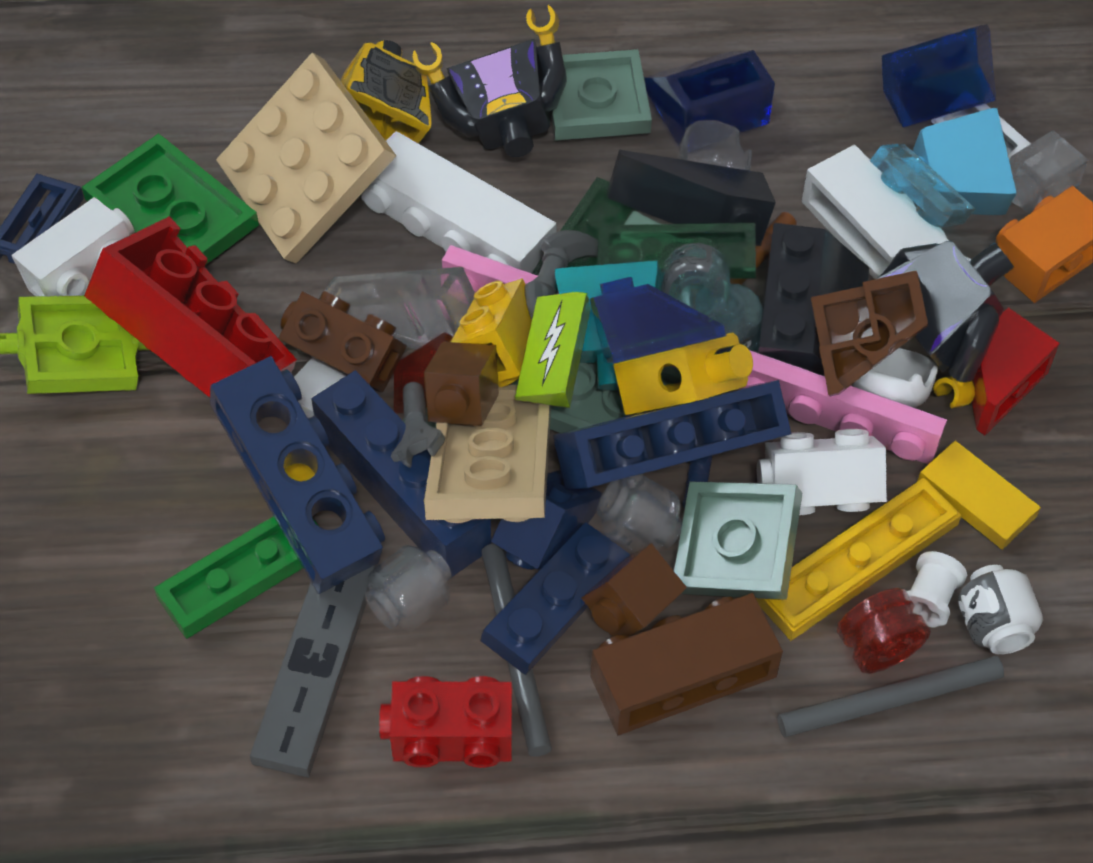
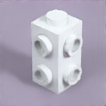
[11,197,135,296]
[757,429,887,515]

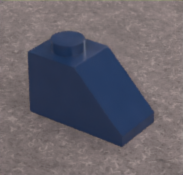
[491,470,607,570]

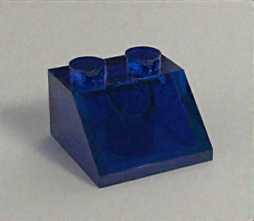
[882,24,996,127]

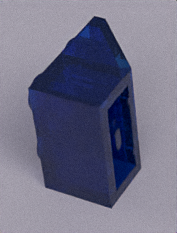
[644,50,775,151]

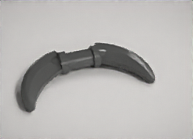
[525,230,614,319]

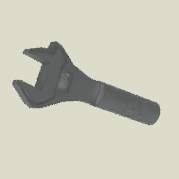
[391,382,445,468]

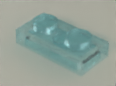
[870,144,976,227]

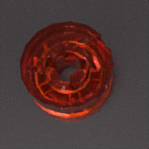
[836,588,931,674]

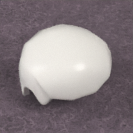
[852,348,938,408]

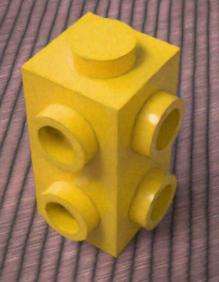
[451,278,532,387]

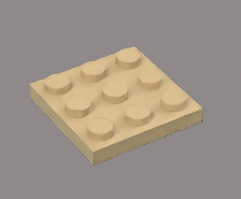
[216,52,397,264]

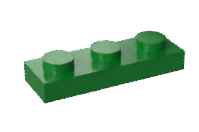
[154,516,319,639]

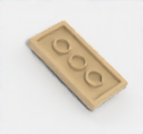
[424,385,551,523]

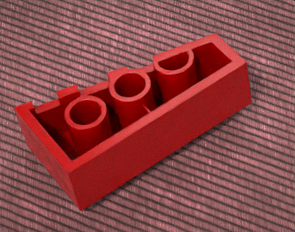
[84,216,297,398]

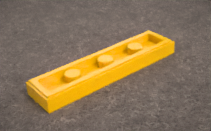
[756,478,962,641]

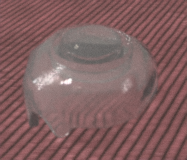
[677,120,752,171]

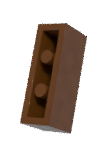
[590,593,783,736]

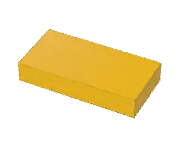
[917,440,1041,550]

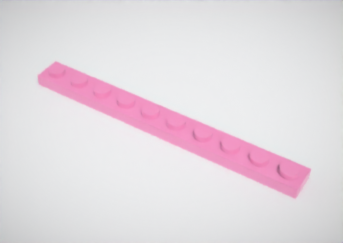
[442,245,947,464]

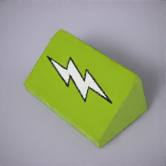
[515,292,591,408]

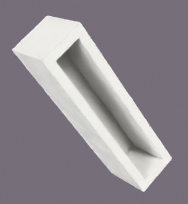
[361,131,557,275]
[802,145,971,279]

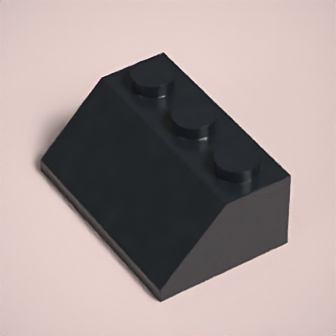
[757,223,869,386]

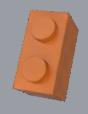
[995,185,1093,303]

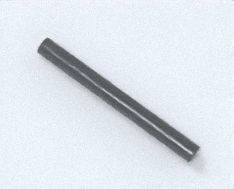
[481,544,552,757]
[777,656,1004,738]

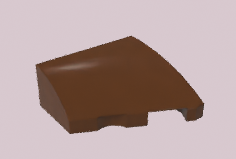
[811,270,929,397]

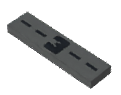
[250,565,375,778]

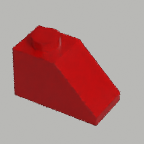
[972,307,1060,436]

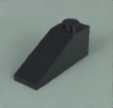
[606,149,776,246]

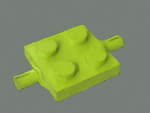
[0,296,149,394]

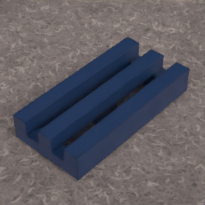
[0,173,84,264]

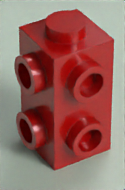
[379,676,512,768]

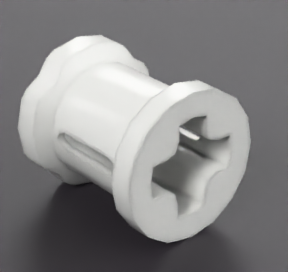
[899,551,967,628]

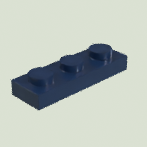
[480,522,630,675]

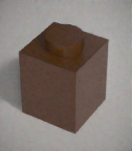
[424,342,499,426]
[581,543,687,637]

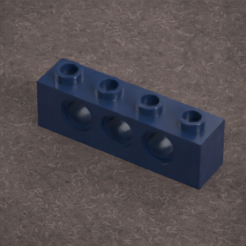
[210,356,385,594]
[553,380,792,489]

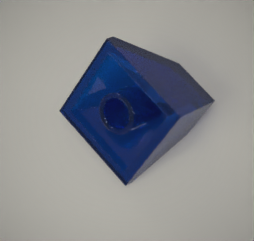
[589,277,726,364]

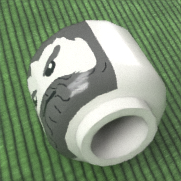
[958,565,1043,654]

